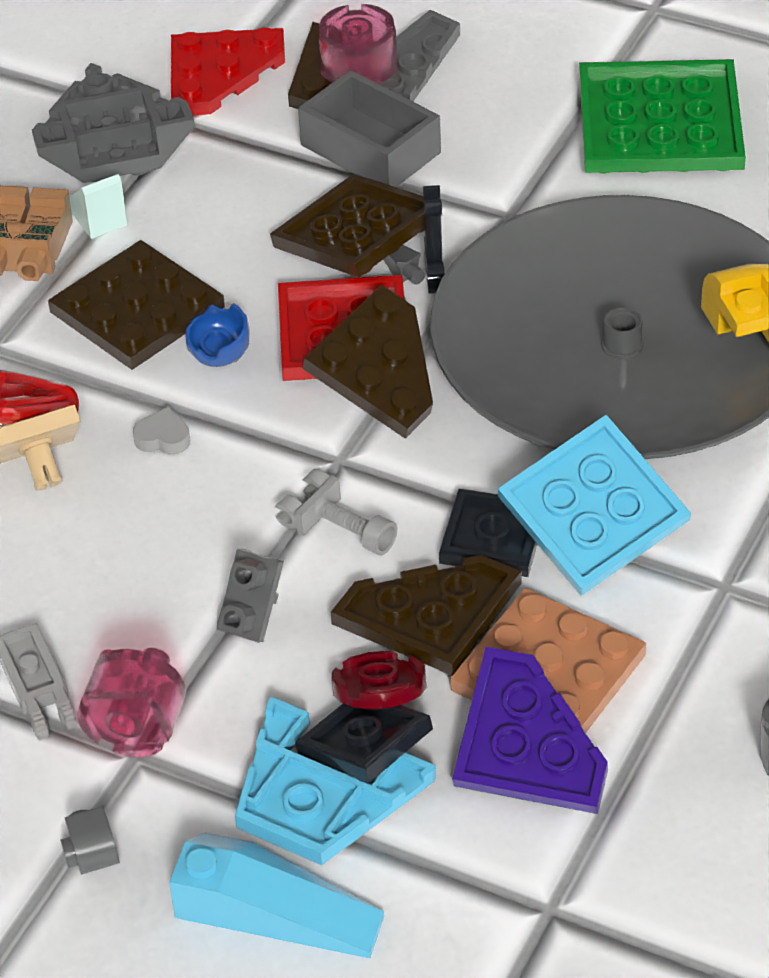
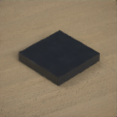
[439,489,538,577]
[295,704,433,783]

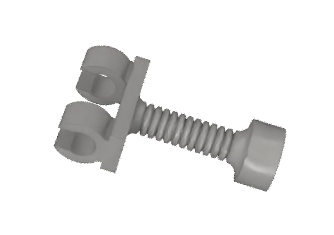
[274,469,398,556]

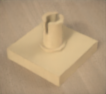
[0,405,80,490]

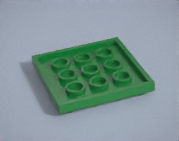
[579,59,746,174]

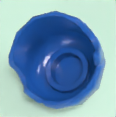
[186,303,250,367]

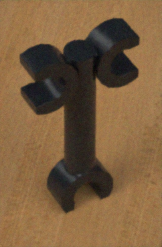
[423,185,445,294]

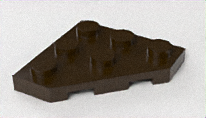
[303,285,433,439]
[331,555,522,676]

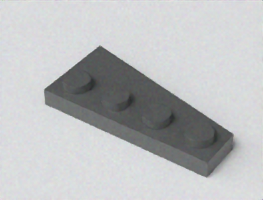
[354,10,460,102]

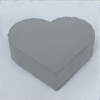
[133,406,190,454]

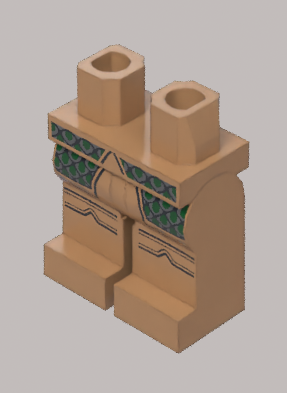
[0,185,73,281]

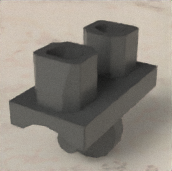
[217,548,284,643]

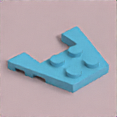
[235,697,436,865]

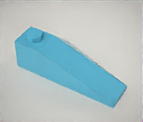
[169,833,384,958]

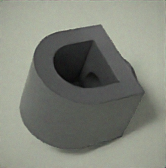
[60,806,120,875]

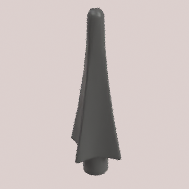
[383,245,425,285]

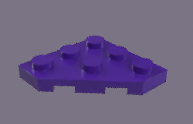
[452,647,608,814]

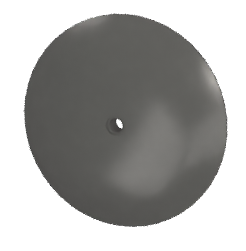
[431,195,769,459]

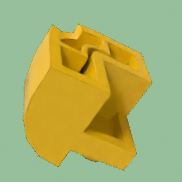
[701,264,769,343]

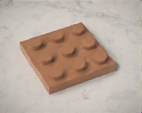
[450,588,646,733]

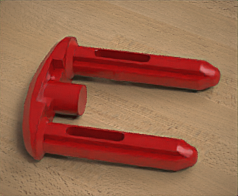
[0,370,79,425]

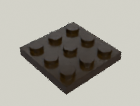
[270,174,443,278]
[48,240,225,370]

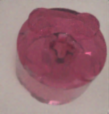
[319,4,398,84]
[77,648,186,757]

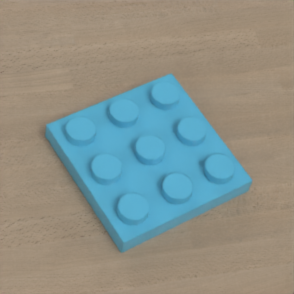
[498,415,691,596]

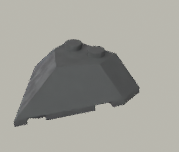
[32,63,195,183]

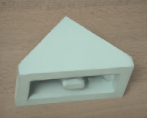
[69,174,127,239]

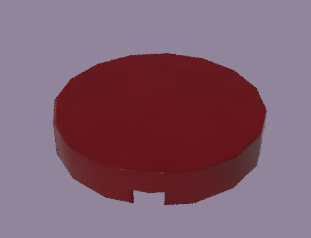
[331,651,427,709]

